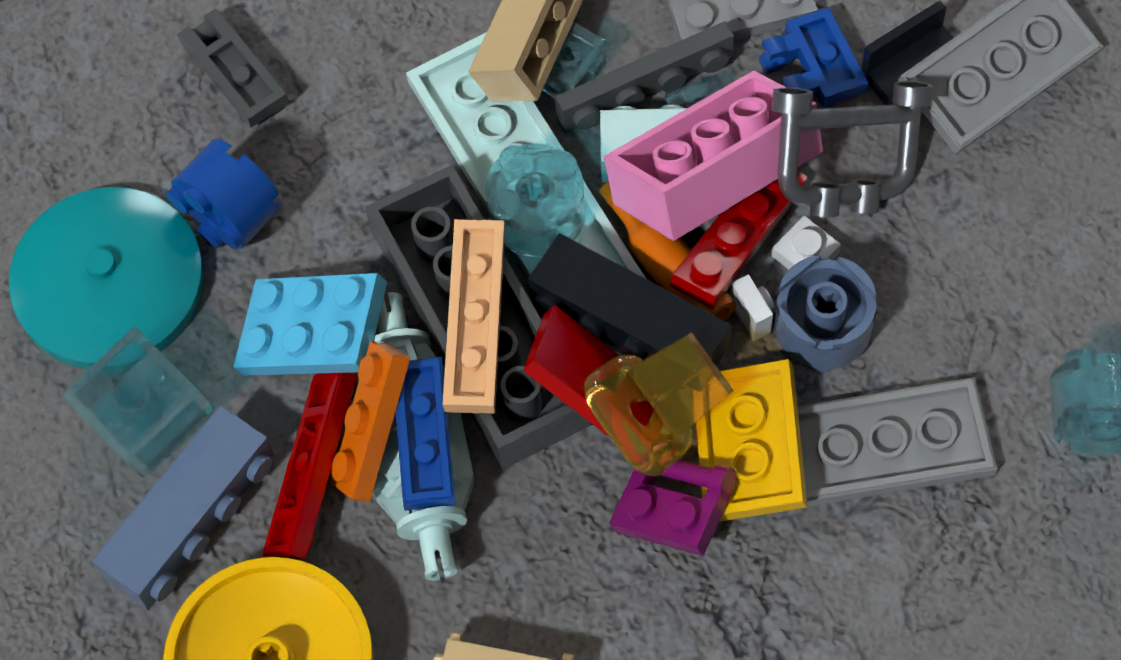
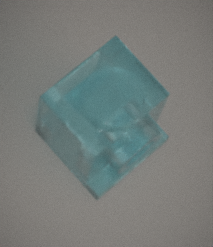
[542,22,607,98]

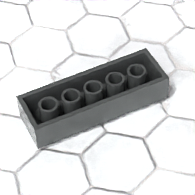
[365,165,591,470]

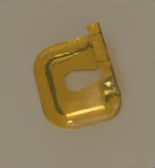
[584,332,734,476]

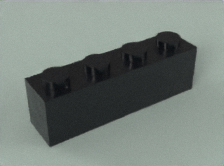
[528,233,731,392]

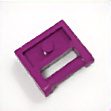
[609,448,736,556]

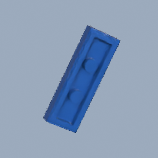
[395,357,456,511]

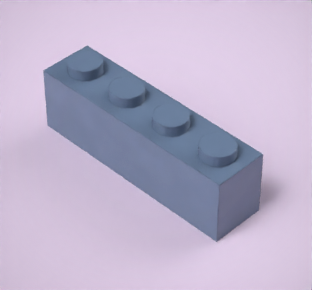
[91,405,274,610]

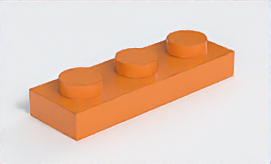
[331,341,410,502]

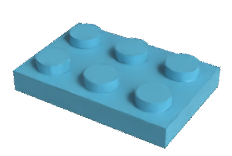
[233,273,387,376]

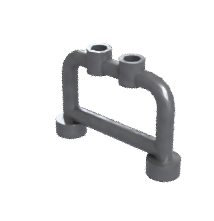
[772,81,933,217]

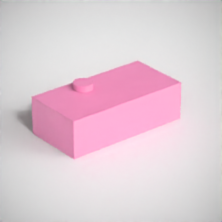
[604,70,823,241]

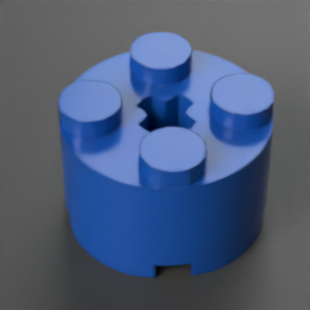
[166,139,282,249]

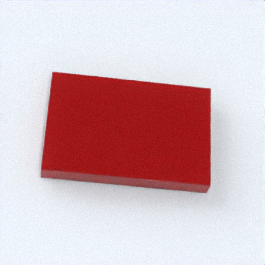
[523,305,669,461]

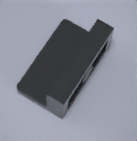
[861,1,954,105]

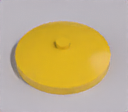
[163,557,374,660]

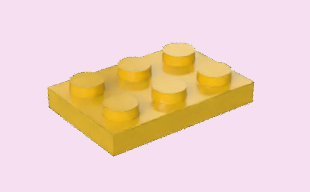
[693,359,808,522]

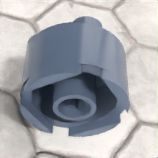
[774,256,877,373]

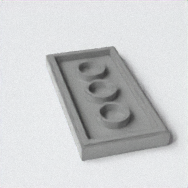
[898,0,1104,155]
[798,377,998,507]

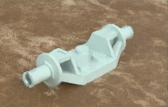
[374,292,475,581]

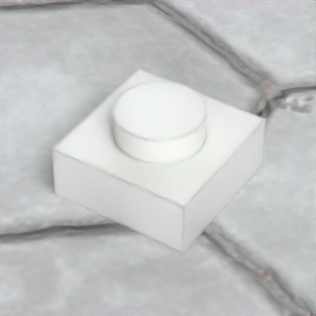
[772,216,841,270]
[730,274,776,341]

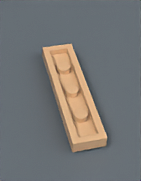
[443,219,505,414]

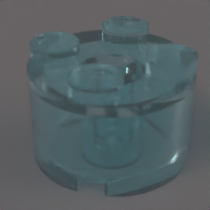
[485,144,586,257]
[1049,349,1121,456]

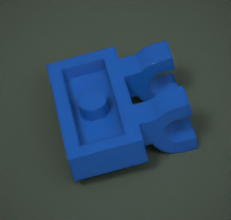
[759,7,868,107]

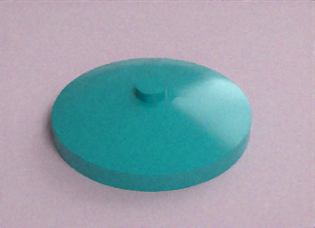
[9,187,204,370]

